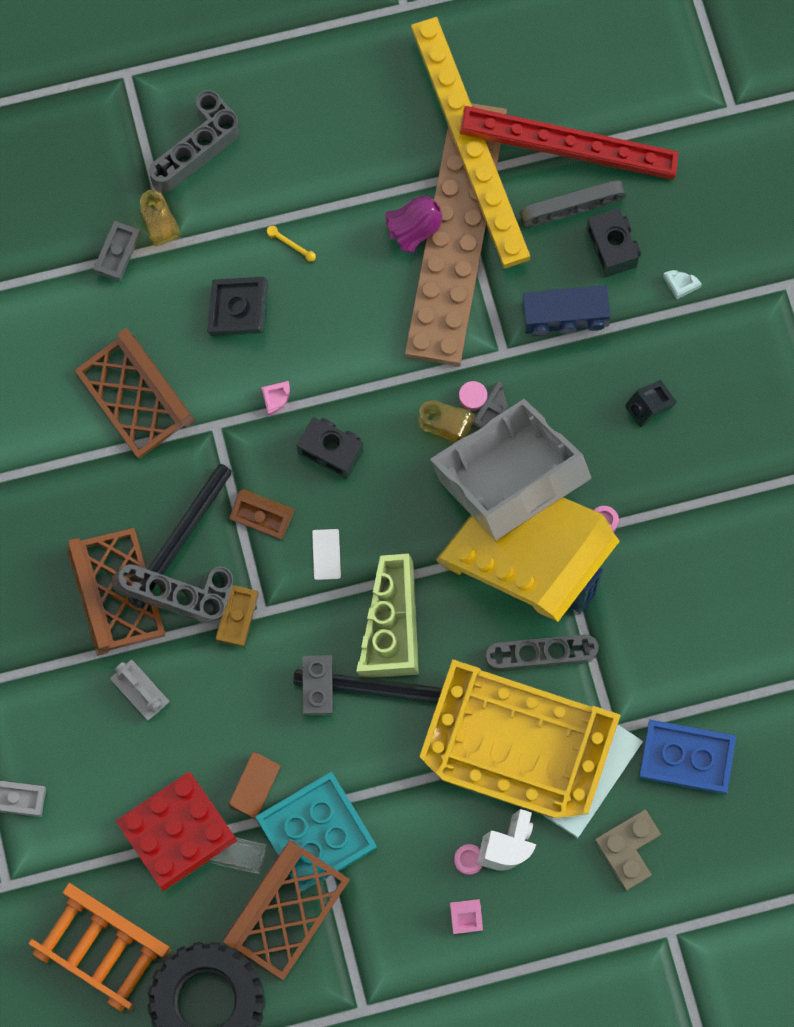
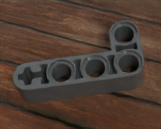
[149,90,239,193]
[112,564,233,623]

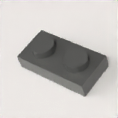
[93,221,141,282]

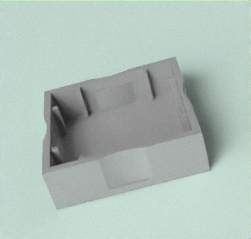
[430,399,592,541]

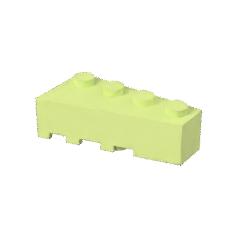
[356,554,419,678]

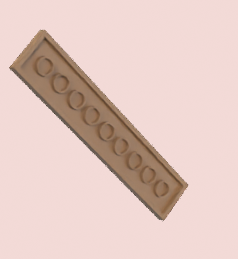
[405,103,507,367]

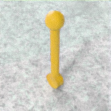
[267,226,316,262]

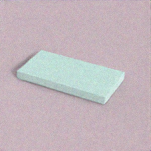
[541,725,643,839]

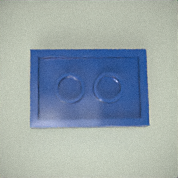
[639,719,737,795]

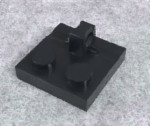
[207,277,268,336]

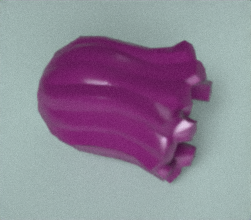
[385,196,443,253]

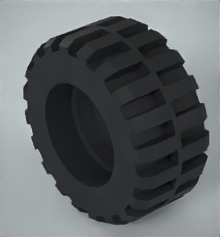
[147,942,265,1027]

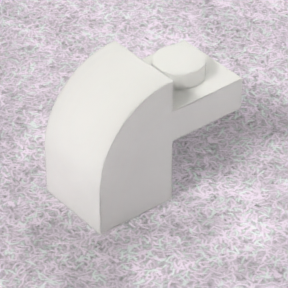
[476,809,536,871]

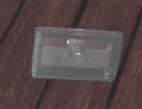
[207,838,267,874]

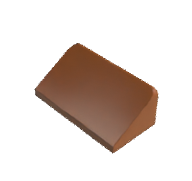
[229,489,295,540]
[229,751,281,819]

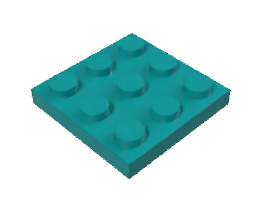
[255,771,377,894]

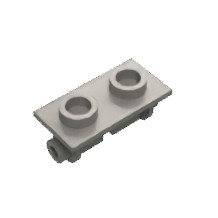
[110,659,170,721]

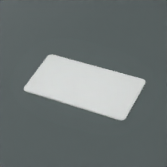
[312,529,341,580]

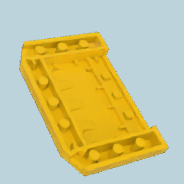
[436,497,620,622]
[419,659,621,819]

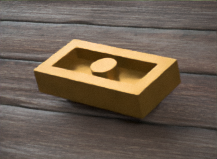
[216,585,259,648]

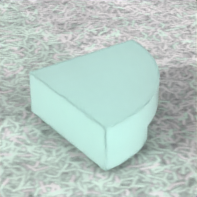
[663,270,702,300]

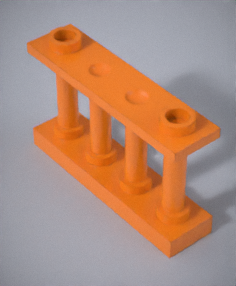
[29,883,172,1012]

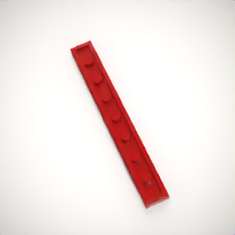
[459,106,679,180]

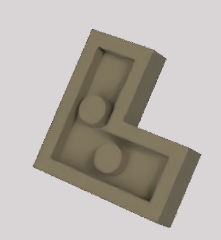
[595,809,661,891]

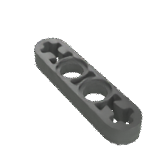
[519,181,626,227]
[485,634,599,671]

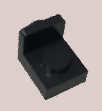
[625,380,677,427]

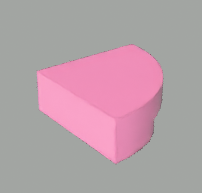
[261,381,290,416]

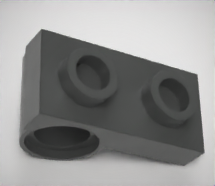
[303,655,333,716]

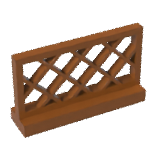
[75,328,196,459]
[67,528,165,656]
[223,838,350,980]

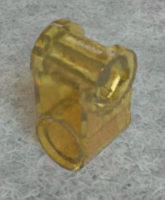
[140,190,181,247]
[418,400,475,442]

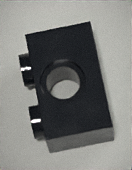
[586,208,641,277]
[296,417,363,479]

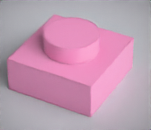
[450,899,483,934]

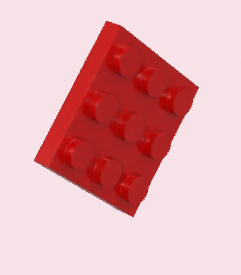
[116,771,237,892]

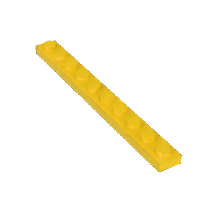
[411,17,530,269]

